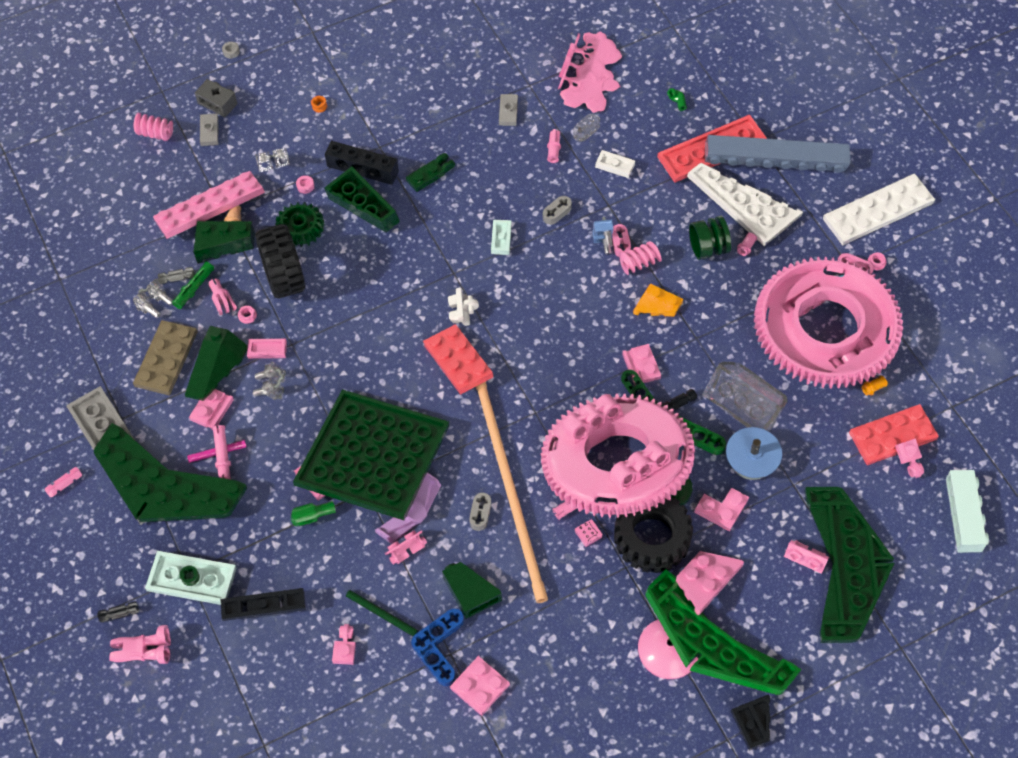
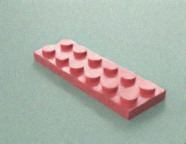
[657,115,767,183]

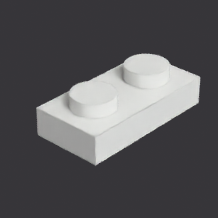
[595,150,635,178]

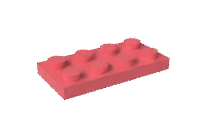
[423,324,494,395]
[849,404,939,465]

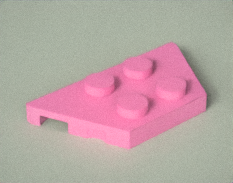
[676,551,744,615]

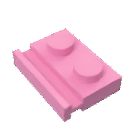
[622,344,661,386]
[189,389,234,430]

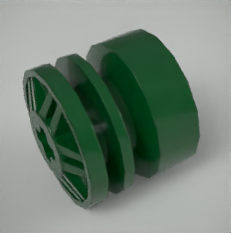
[689,215,731,260]

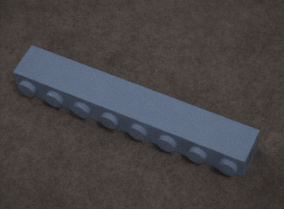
[705,135,850,173]

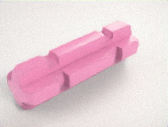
[45,467,82,497]

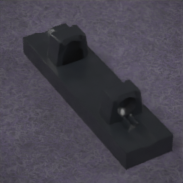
[220,588,306,621]

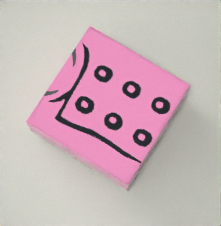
[575,519,603,547]

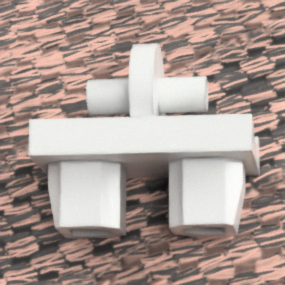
[448,288,479,326]

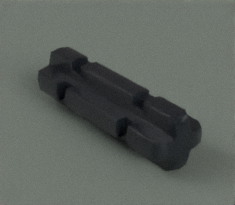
[662,389,697,410]
[97,601,139,622]

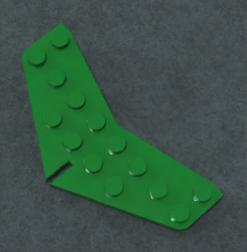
[645,569,801,695]

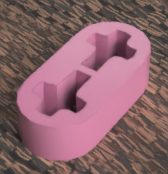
[612,224,631,257]

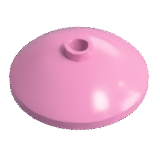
[638,619,699,679]

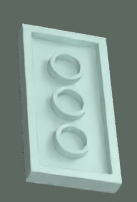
[145,551,237,605]

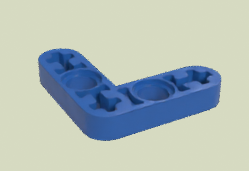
[411,609,464,686]

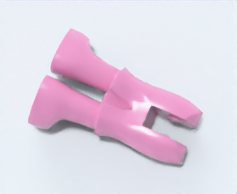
[109,625,171,664]

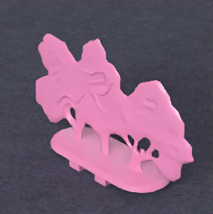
[558,31,622,113]

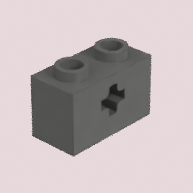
[195,79,237,118]

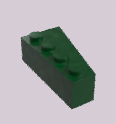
[324,166,400,233]

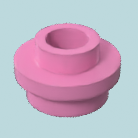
[868,252,886,270]
[238,306,257,324]

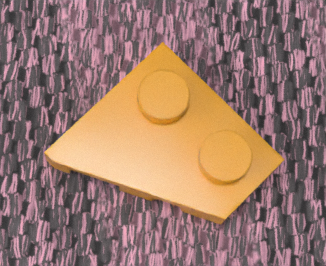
[633,284,683,317]

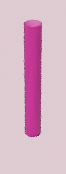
[187,440,247,463]

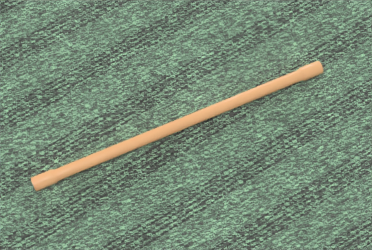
[476,381,548,603]

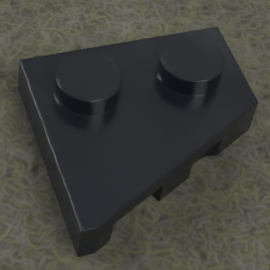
[731,694,770,751]

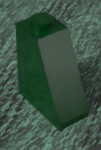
[442,562,502,619]

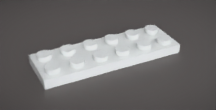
[823,174,935,246]

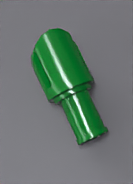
[291,501,336,526]

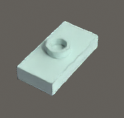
[491,220,512,255]

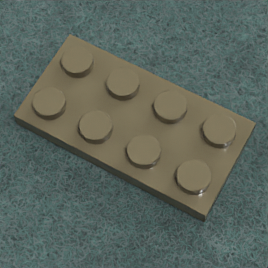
[133,320,198,396]

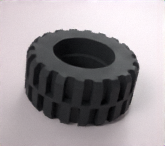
[255,224,305,299]
[614,498,693,573]

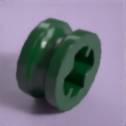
[179,565,200,586]

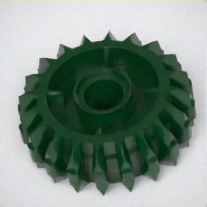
[275,202,325,247]

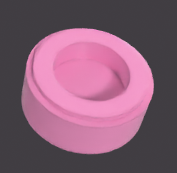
[296,176,315,194]

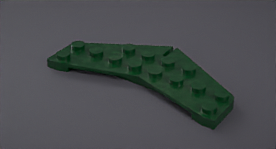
[94,423,247,522]
[804,487,894,643]

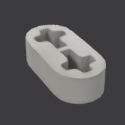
[543,196,572,225]
[469,493,491,531]

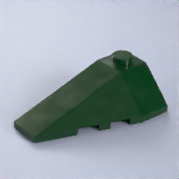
[185,326,248,401]

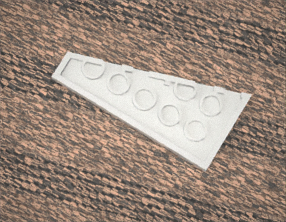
[687,163,803,247]

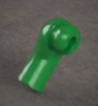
[667,88,687,111]

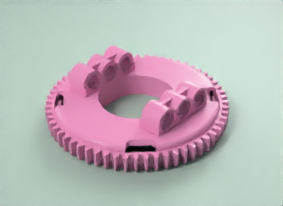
[754,257,903,389]
[541,394,695,518]

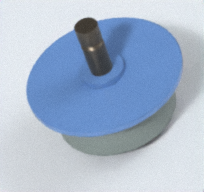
[726,427,782,480]

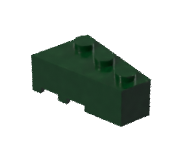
[193,221,255,264]

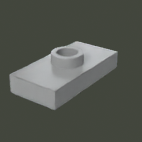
[499,94,518,126]
[200,113,219,146]

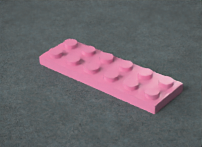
[153,171,265,239]

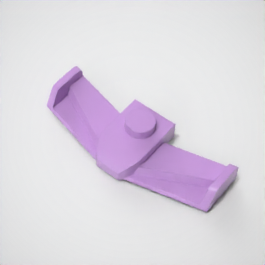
[375,472,441,544]

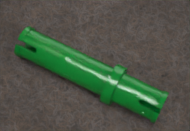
[172,262,215,309]

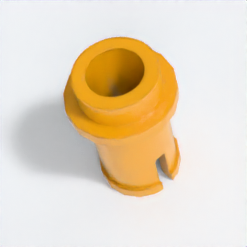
[861,375,888,396]

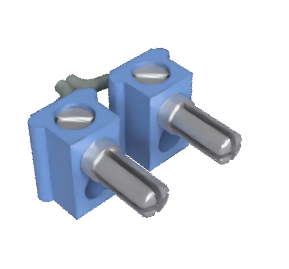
[592,217,614,255]

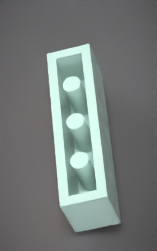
[946,470,989,553]

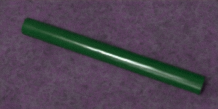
[346,590,419,636]

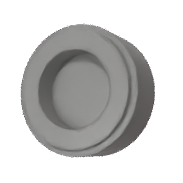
[222,42,240,59]

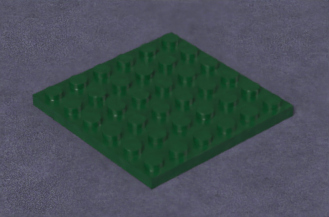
[293,389,449,521]

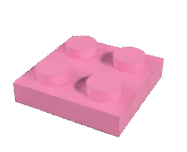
[450,656,510,716]

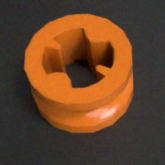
[311,96,327,113]

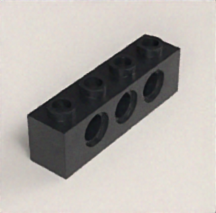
[325,141,399,185]

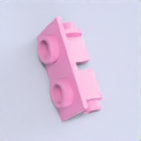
[385,530,427,565]
[784,540,829,574]

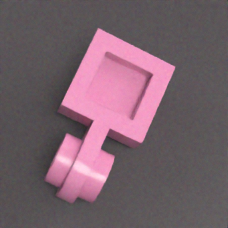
[895,439,924,478]
[332,624,356,665]

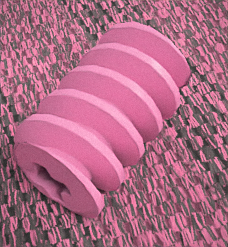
[134,113,173,141]
[620,241,662,275]

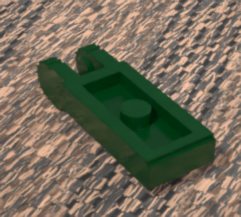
[406,153,455,192]

